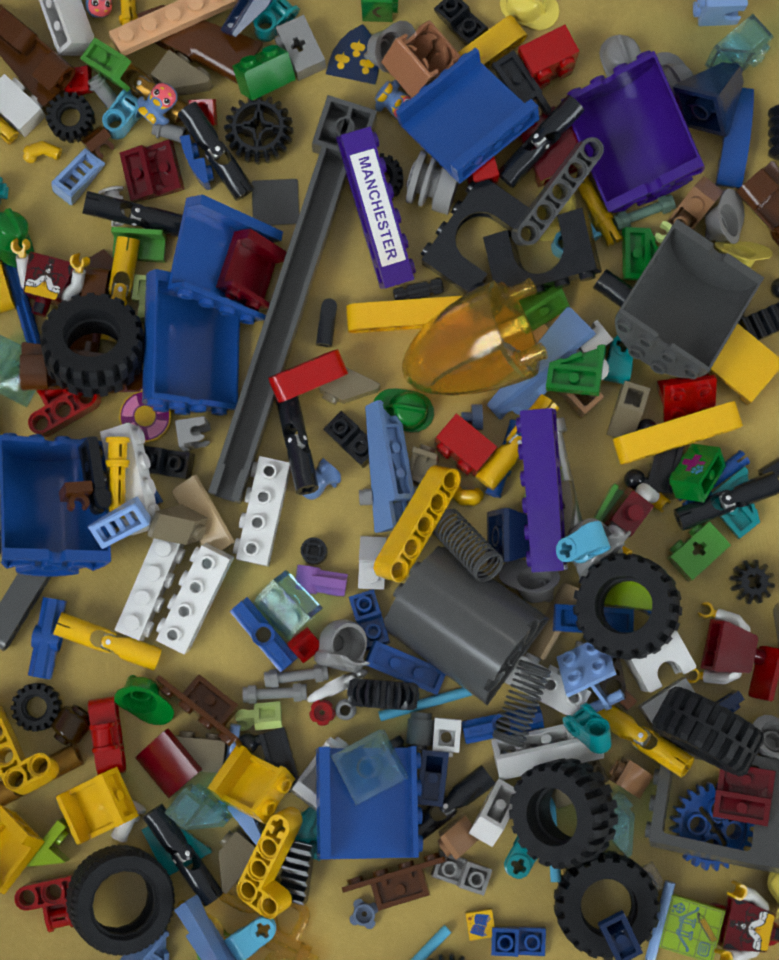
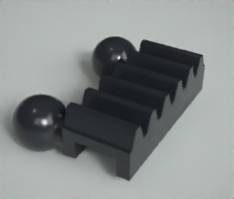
[738,278,779,341]
[624,419,684,495]
[239,727,299,793]
[274,840,316,906]

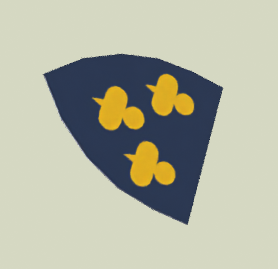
[326,24,378,84]

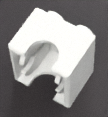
[624,630,696,693]

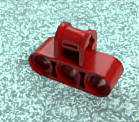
[268,349,348,403]
[28,389,101,437]
[88,696,126,775]
[14,873,74,933]

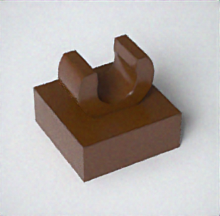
[81,125,114,158]
[59,481,93,512]

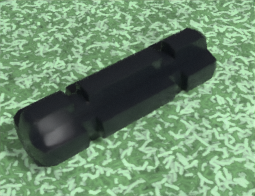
[393,278,444,300]

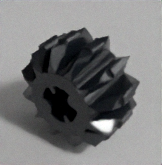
[729,560,775,604]

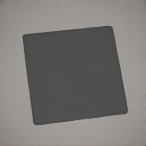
[252,179,299,225]

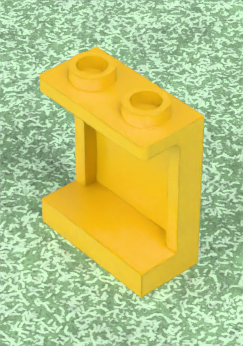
[710,323,779,405]
[207,745,295,824]
[56,767,139,845]
[0,805,45,895]

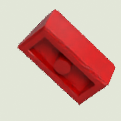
[748,646,779,702]

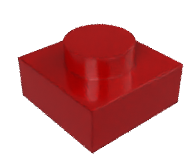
[65,65,93,95]
[188,99,218,125]
[287,627,319,664]

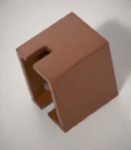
[618,690,637,710]

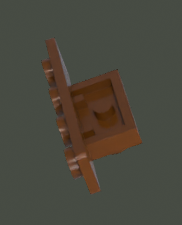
[156,674,242,748]
[342,852,448,911]

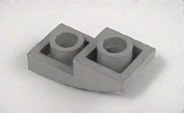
[431,849,493,896]

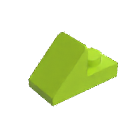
[27,818,70,867]

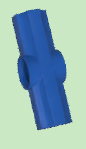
[28,597,67,679]
[230,597,298,673]
[461,706,544,744]

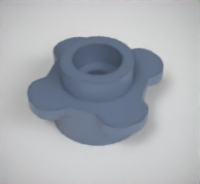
[349,899,378,929]

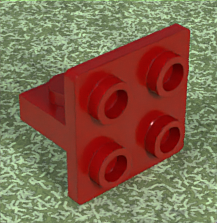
[657,373,717,422]

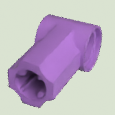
[293,565,348,597]

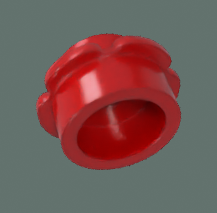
[309,700,335,726]

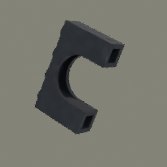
[420,179,528,296]
[483,208,602,303]

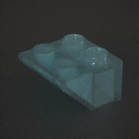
[164,783,232,830]

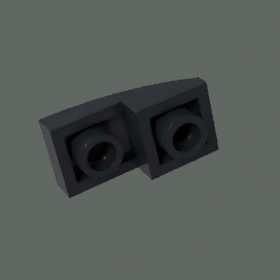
[434,0,488,46]
[323,411,369,468]
[144,446,195,479]

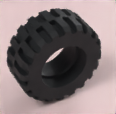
[40,292,144,397]
[573,553,682,660]
[652,686,764,777]
[509,758,618,869]
[553,851,660,960]

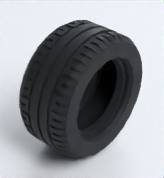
[66,845,175,956]

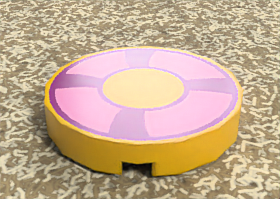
[119,391,172,442]

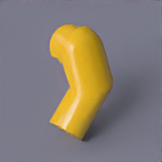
[23,141,62,163]
[453,485,484,506]

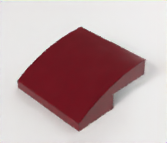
[119,139,185,202]
[135,728,202,799]
[713,767,776,827]

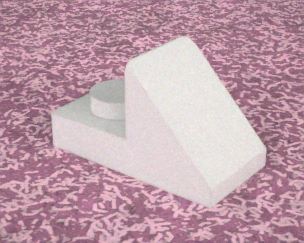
[358,536,387,590]

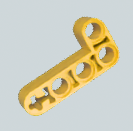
[0,704,59,795]
[236,806,303,919]

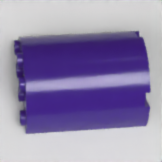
[561,50,705,213]

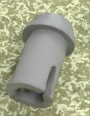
[88,73,117,108]
[151,123,186,143]
[335,699,356,720]

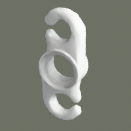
[307,669,368,703]

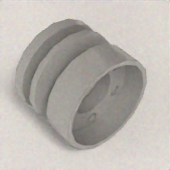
[406,150,459,215]

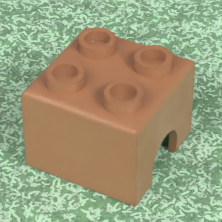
[381,20,461,98]

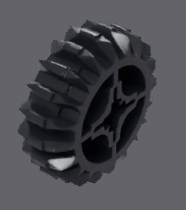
[224,96,294,165]
[347,678,420,710]

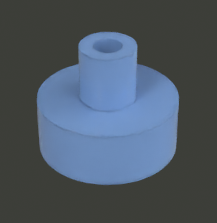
[461,404,483,430]

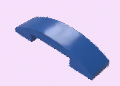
[715,87,754,189]

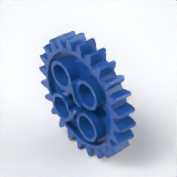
[669,782,754,871]

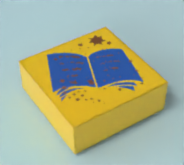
[465,908,495,941]

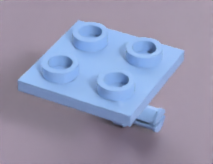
[556,642,625,712]

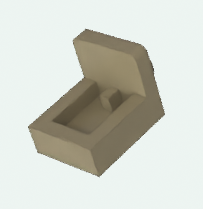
[409,444,440,483]

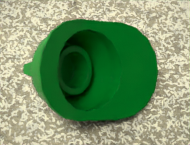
[0,208,34,268]
[373,388,434,432]
[114,675,174,725]

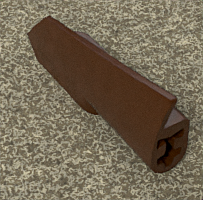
[0,4,75,106]
[137,5,263,84]
[736,161,779,246]
[69,249,113,353]
[20,342,143,393]

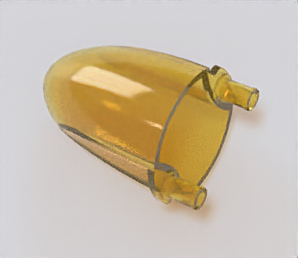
[402,278,548,396]

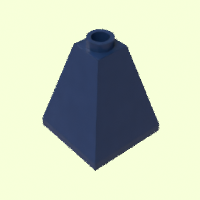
[673,62,744,137]
[487,508,530,564]

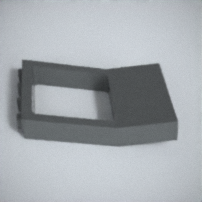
[645,738,779,873]

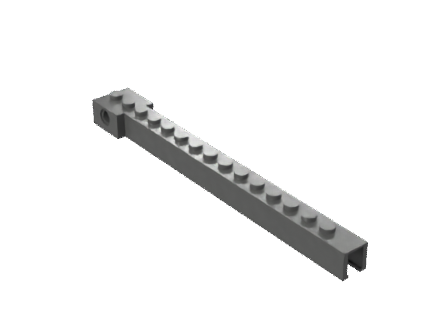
[208,95,377,504]

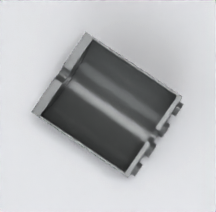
[615,219,764,379]
[383,546,550,706]

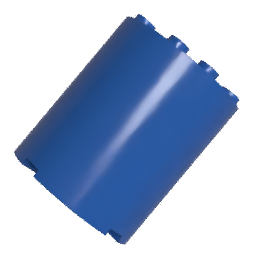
[142,269,240,416]
[0,433,111,577]

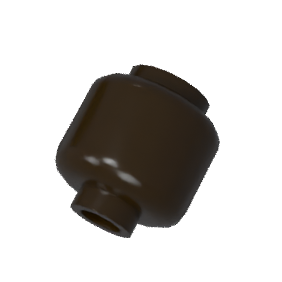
[52,704,90,745]

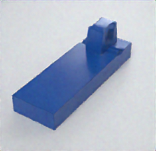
[553,604,634,633]
[365,640,446,695]

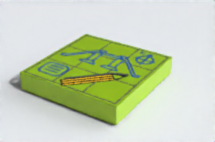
[659,893,726,960]

